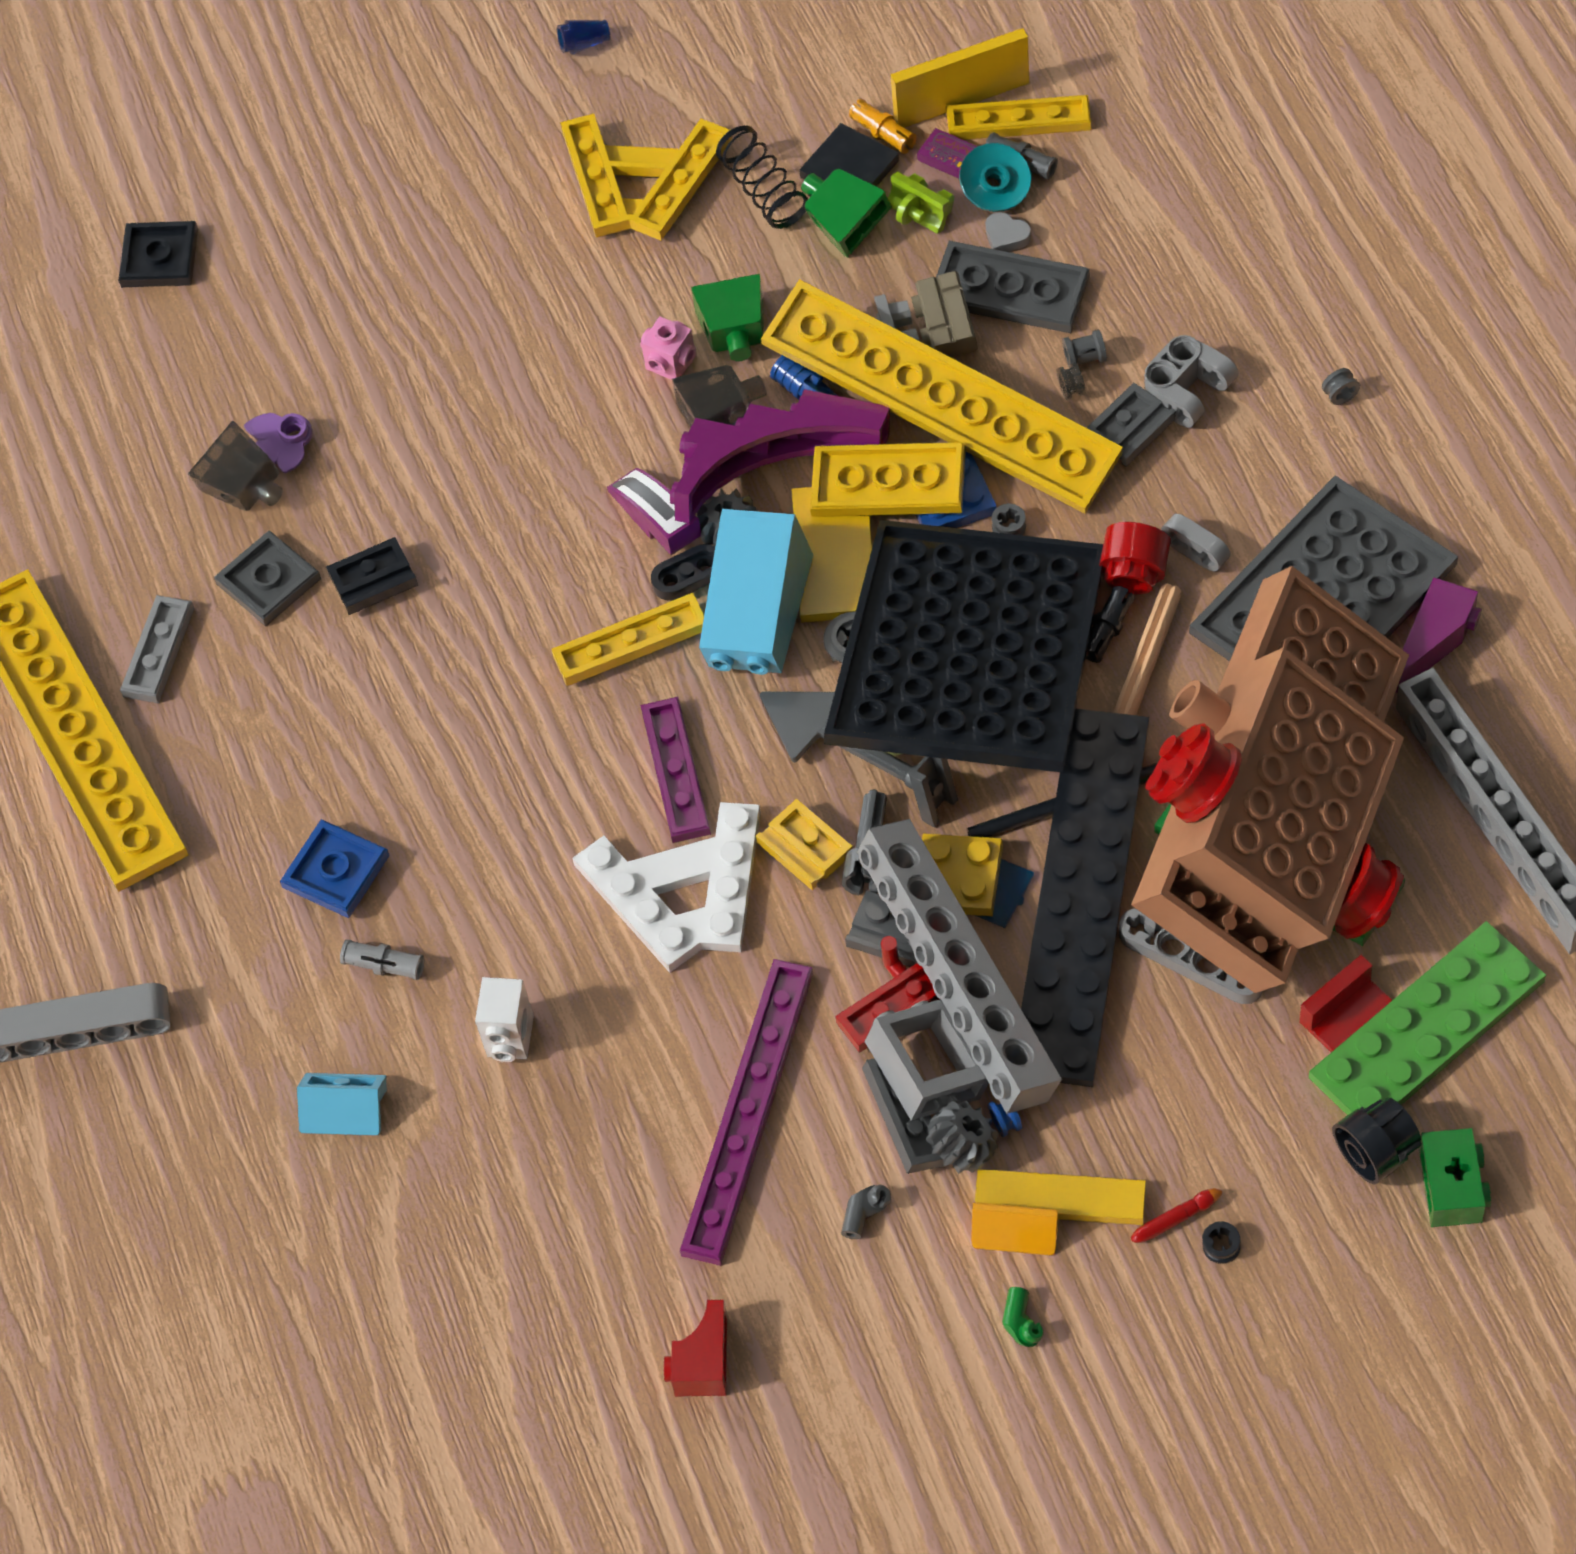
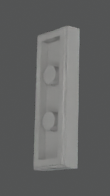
[120,595,194,703]

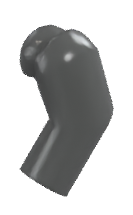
[841,1184,891,1239]

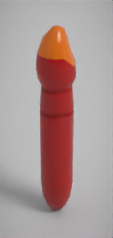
[1131,1188,1222,1243]

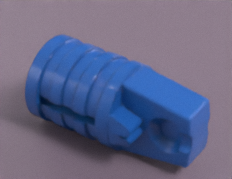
[770,355,837,400]

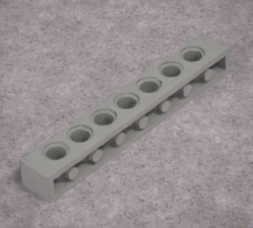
[1396,668,1576,955]
[857,819,1062,1114]

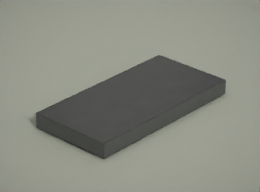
[936,241,1090,334]

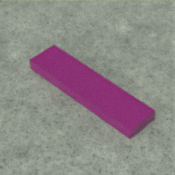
[640,697,711,843]

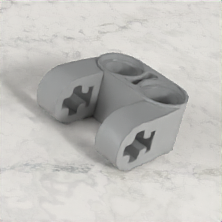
[1144,335,1239,428]

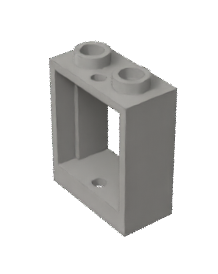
[865,999,989,1121]

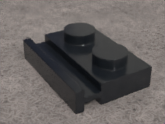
[326,537,418,615]

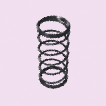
[716,125,808,229]

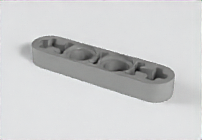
[1119,909,1262,1004]

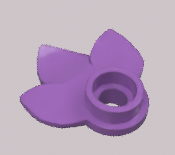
[244,413,313,473]

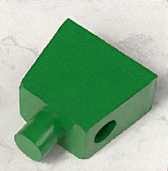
[801,169,892,258]
[691,274,764,362]

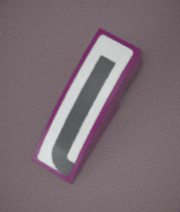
[607,467,701,556]

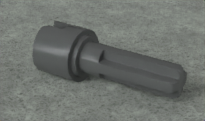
[842,789,887,896]

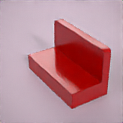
[1299,955,1392,1052]

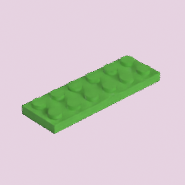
[1309,921,1546,1115]

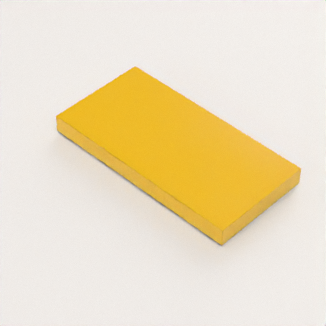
[890,28,1030,128]
[810,442,966,516]
[792,487,872,623]

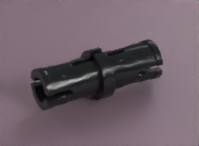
[1086,586,1135,663]

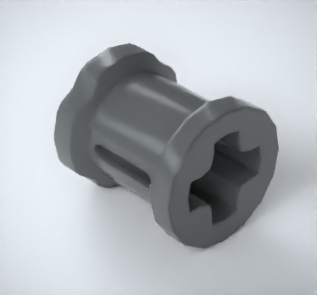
[1062,329,1107,370]

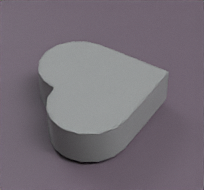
[985,212,1031,252]

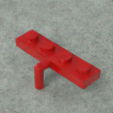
[835,936,992,1053]

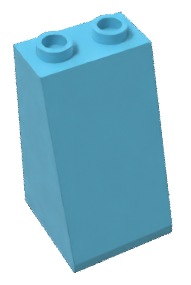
[699,509,813,675]

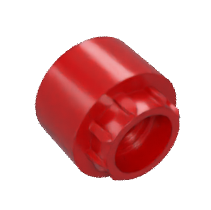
[1099,522,1171,594]

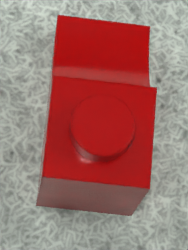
[664,1299,728,1397]

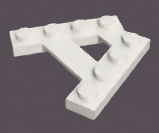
[572,802,761,973]

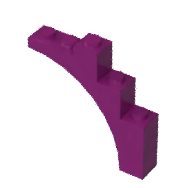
[670,389,890,523]

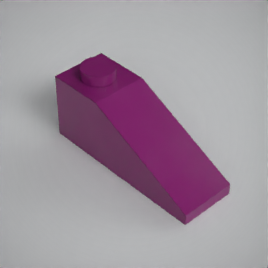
[1396,577,1482,693]

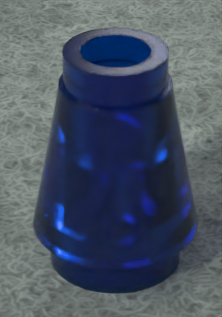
[557,20,610,55]

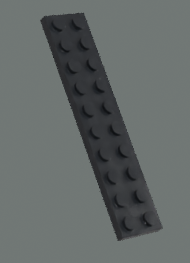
[1021,708,1149,1087]

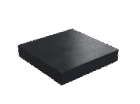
[799,123,899,187]
[118,221,198,288]

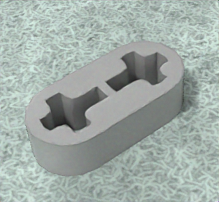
[1161,514,1230,572]

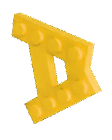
[560,113,733,241]

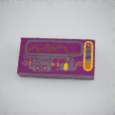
[917,128,978,179]

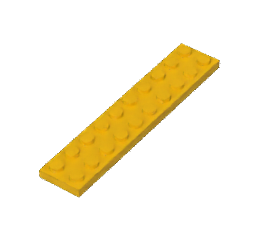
[761,279,1123,514]
[0,569,189,892]

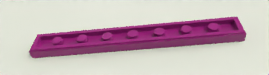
[680,959,813,1266]

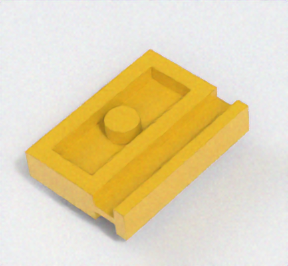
[756,799,853,891]

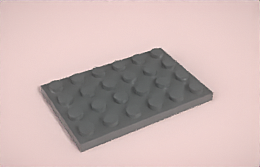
[1189,475,1458,661]

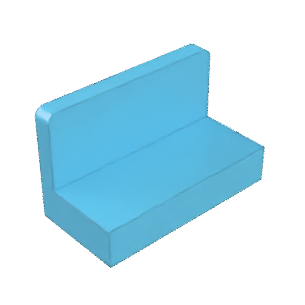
[297,1073,387,1135]

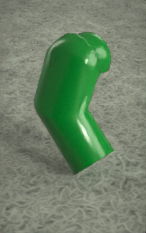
[1002,1287,1044,1347]

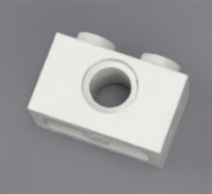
[475,977,534,1062]

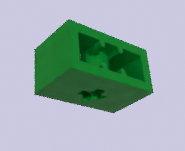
[1418,1128,1491,1228]

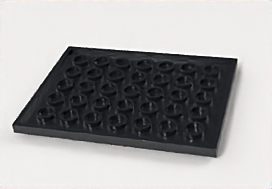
[824,520,1103,773]

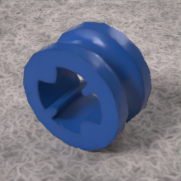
[988,1102,1022,1138]

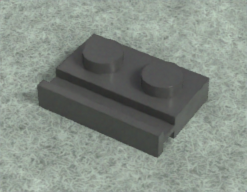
[1087,383,1176,467]
[845,890,917,967]

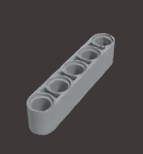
[0,983,170,1063]

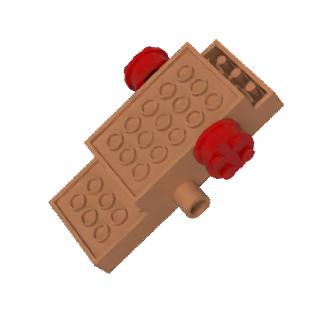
[1131,566,1409,993]

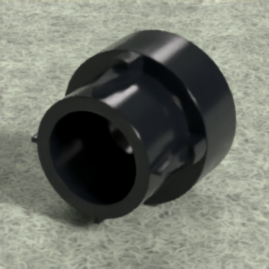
[1332,1098,1422,1185]

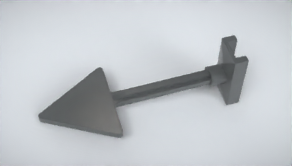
[760,692,958,828]

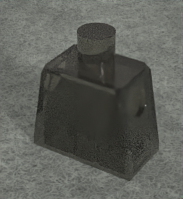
[672,365,767,428]
[188,420,283,511]

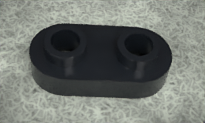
[651,544,715,601]

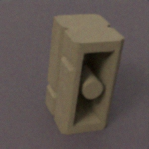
[911,271,978,358]

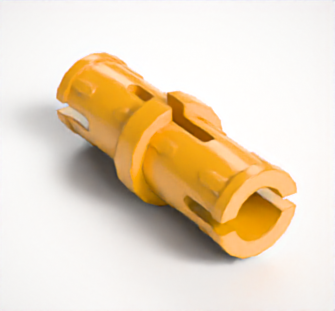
[849,99,917,154]

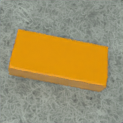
[971,1202,1058,1256]

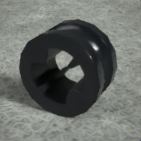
[1202,1222,1241,1264]

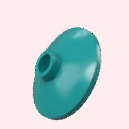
[959,143,1031,212]

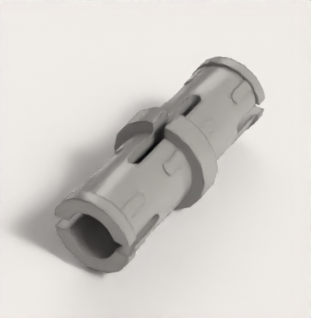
[340,939,424,980]

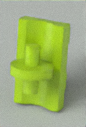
[888,171,954,234]

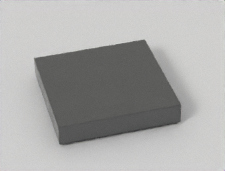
[214,530,321,626]

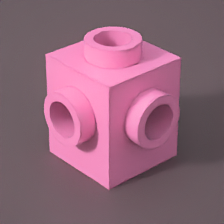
[640,316,696,382]

